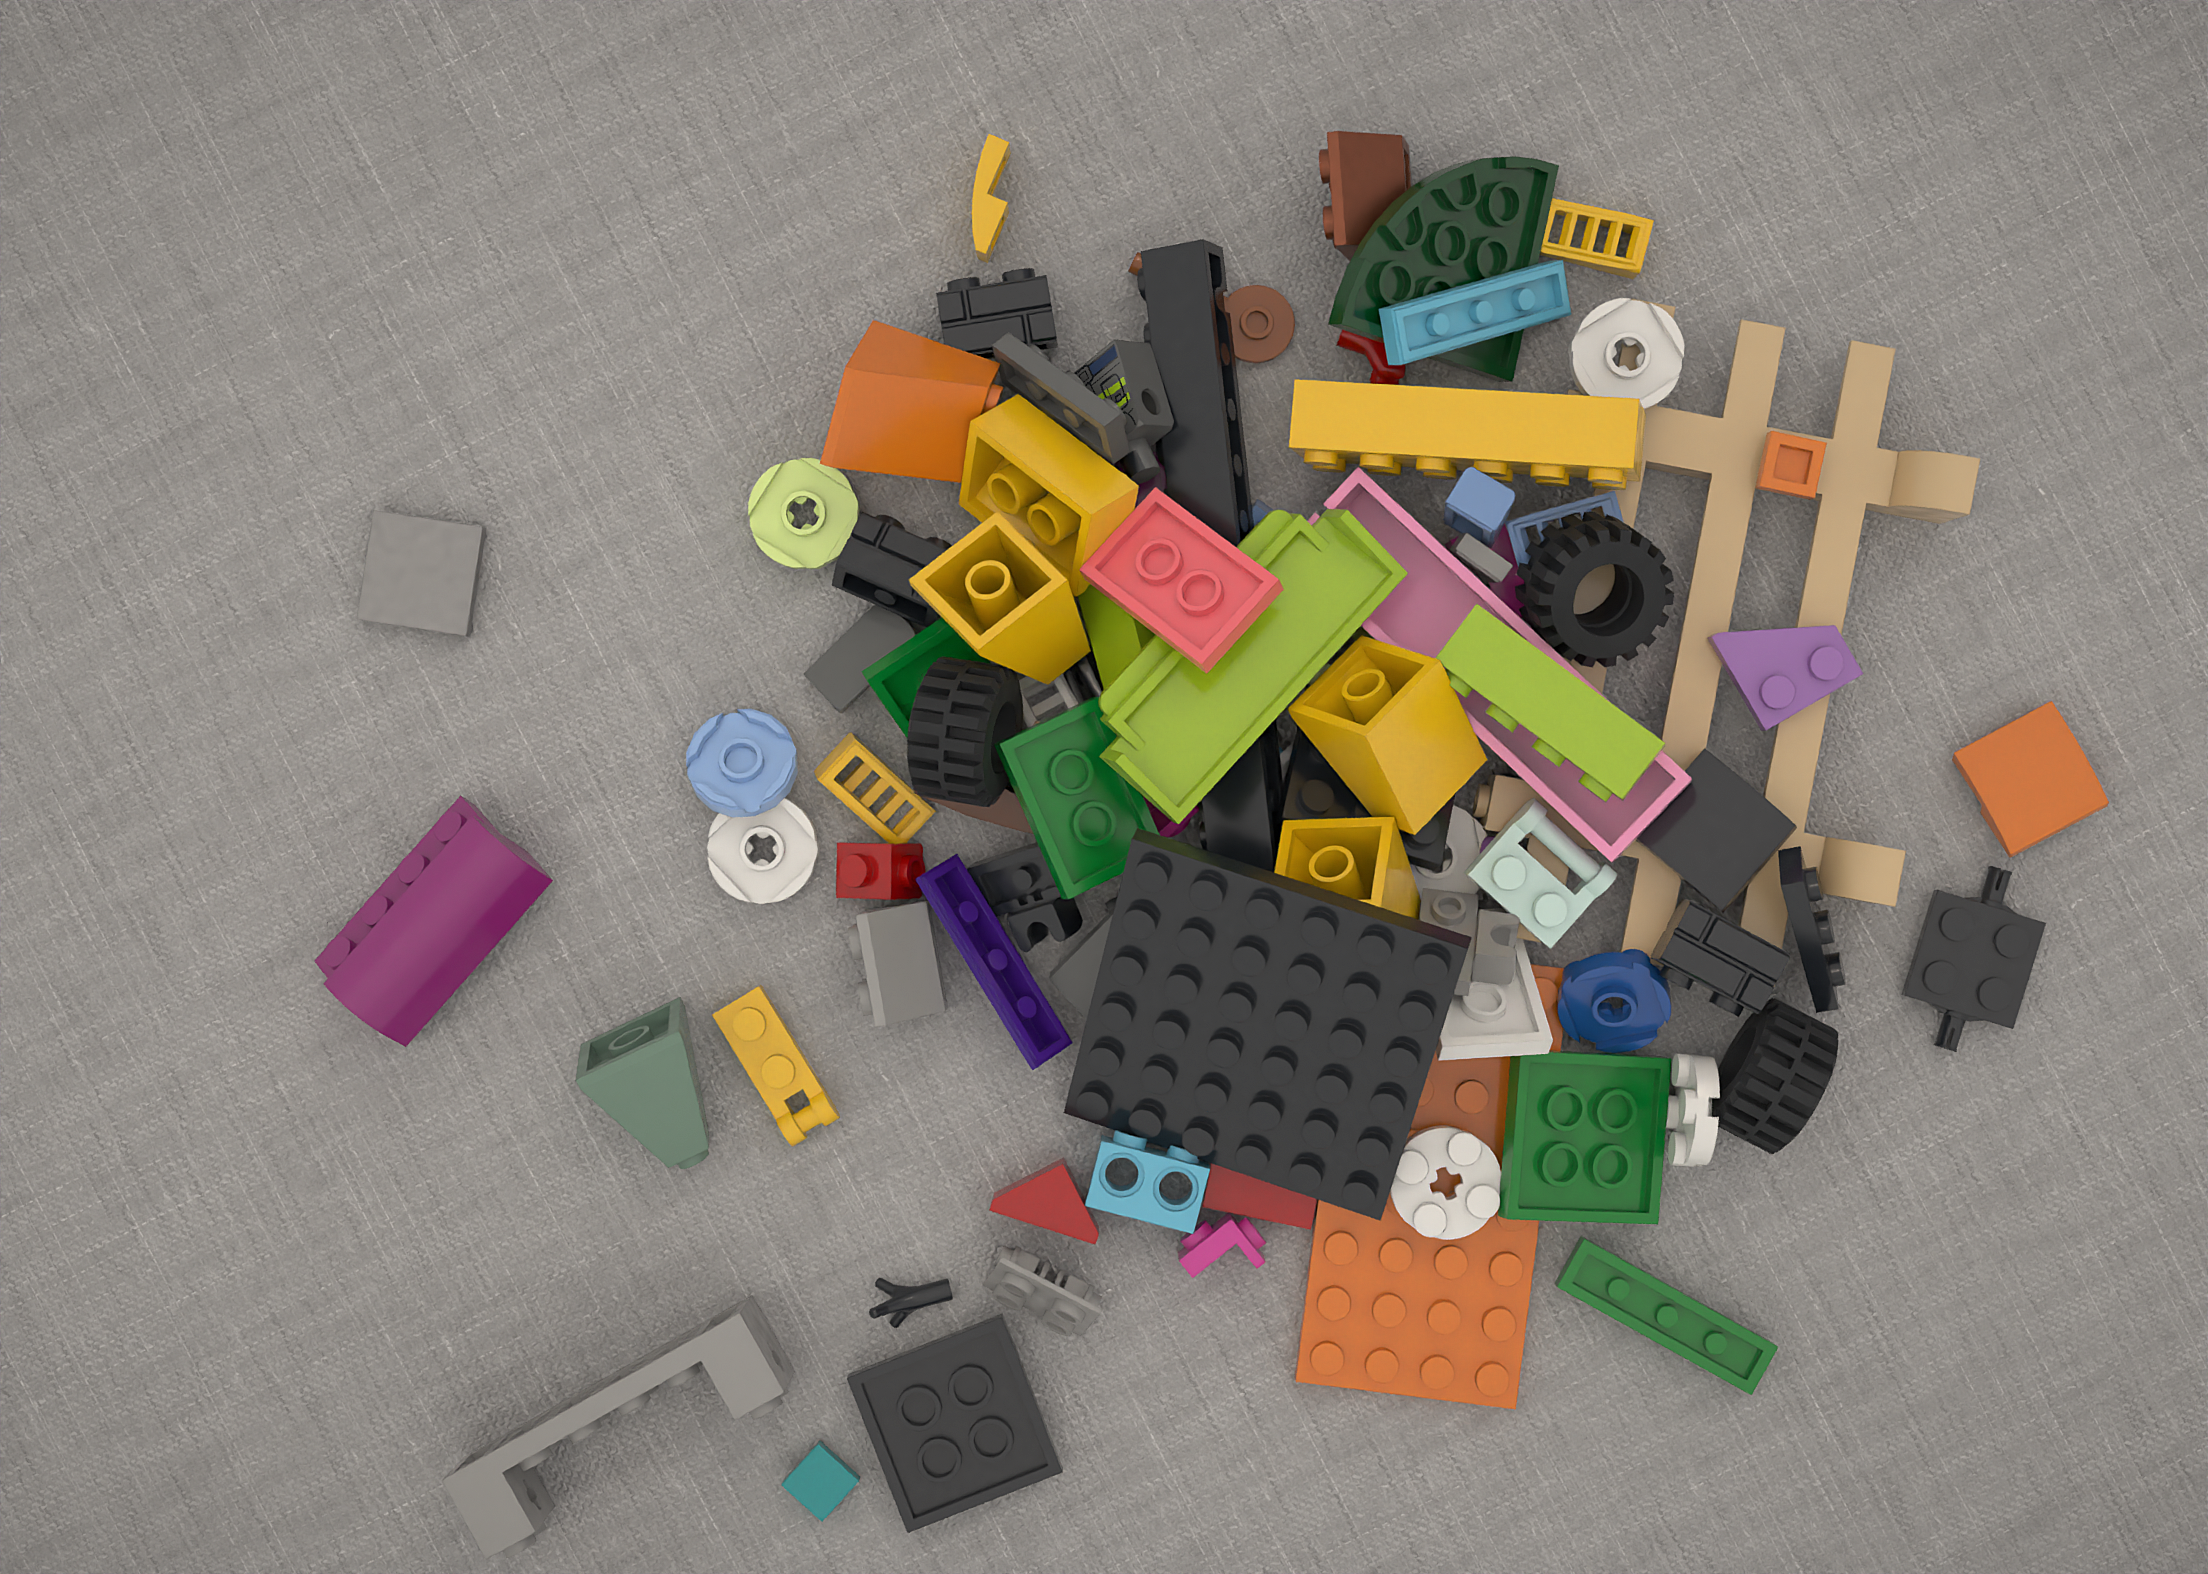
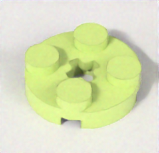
[748,458,860,569]

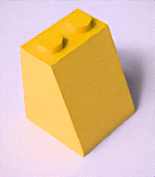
[909,511,1091,685]
[1288,635,1487,835]
[1274,817,1421,919]

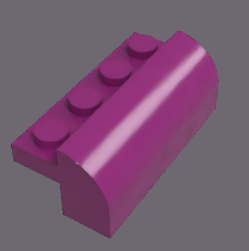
[314,795,553,1047]

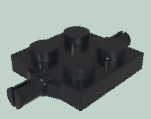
[1901,866,2046,1052]

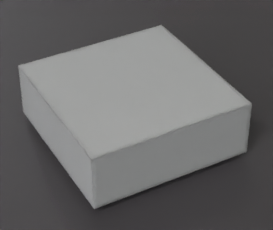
[1449,533,1513,583]

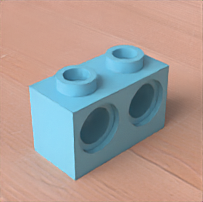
[1085,1130,1210,1234]

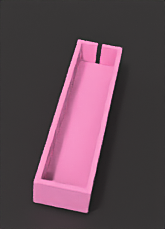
[1308,467,1692,863]

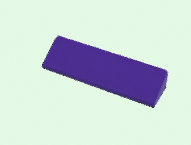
[915,854,1073,1070]

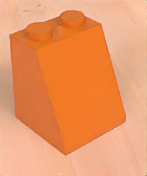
[820,320,1004,483]

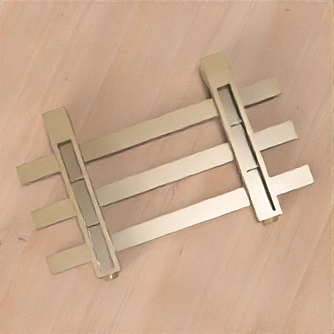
[1472,299,1980,987]

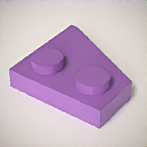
[1707,625,1863,731]

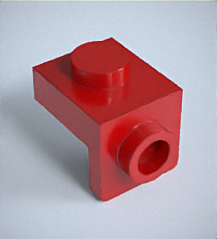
[836,842,926,900]

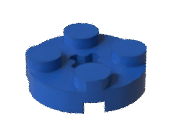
[1558,949,1671,1053]

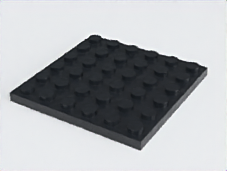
[1064,828,1472,1221]

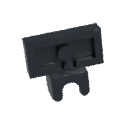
[967,842,1083,952]

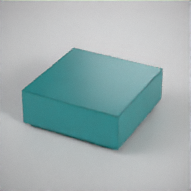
[781,1440,860,1522]

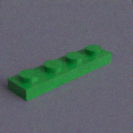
[1554,1236,1778,1395]

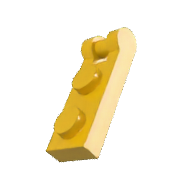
[712,985,840,1147]

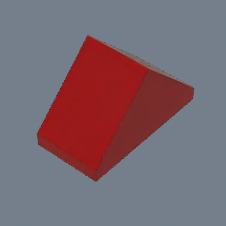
[989,1157,1099,1245]

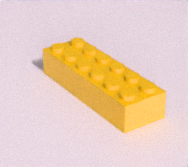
[1289,379,1646,490]

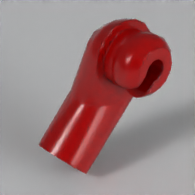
[1336,330,1406,385]

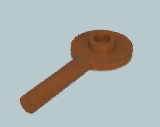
[1128,252,1295,363]

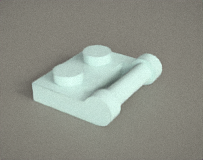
[1464,798,1617,949]

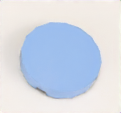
[686,709,798,818]

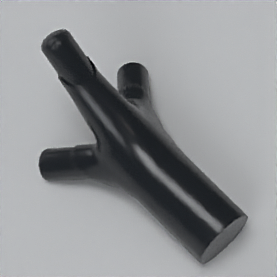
[869,1277,953,1328]

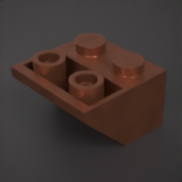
[1319,131,1412,261]

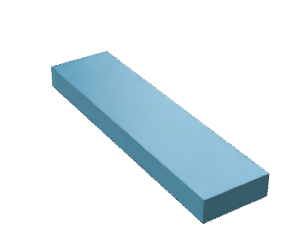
[1379,260,1571,365]

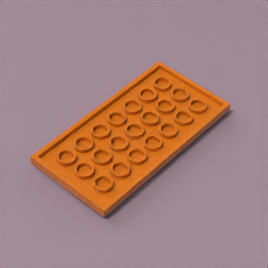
[1294,963,1564,1409]

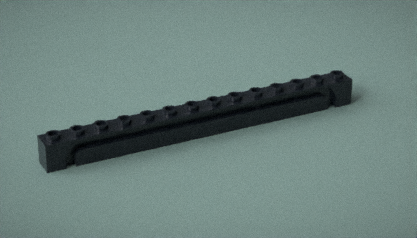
[1137,239,1284,872]

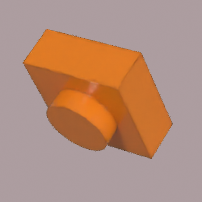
[1755,431,1827,500]

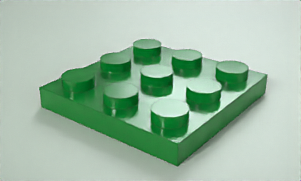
[1498,1050,1672,1225]

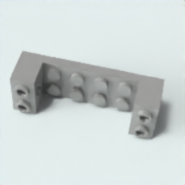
[441,1295,795,1560]

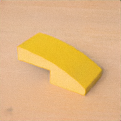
[972,134,1011,263]

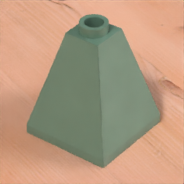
[576,997,709,1169]

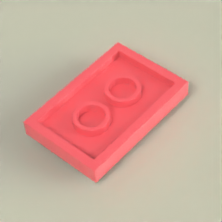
[1079,487,1284,674]

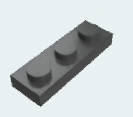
[992,332,1130,465]

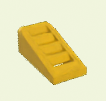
[1540,198,1654,279]
[814,732,936,843]

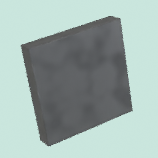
[357,510,487,637]

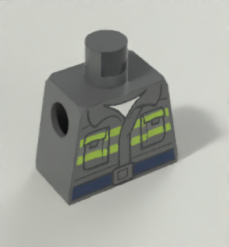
[1074,339,1174,484]

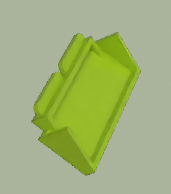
[1098,509,1408,824]

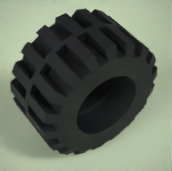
[1515,512,1674,668]
[907,656,1023,807]
[1712,998,1839,1154]

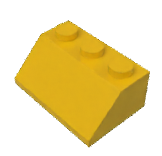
[959,394,1139,597]

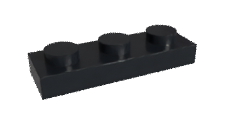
[1778,846,1846,1013]

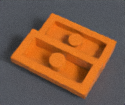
[1952,701,2109,858]

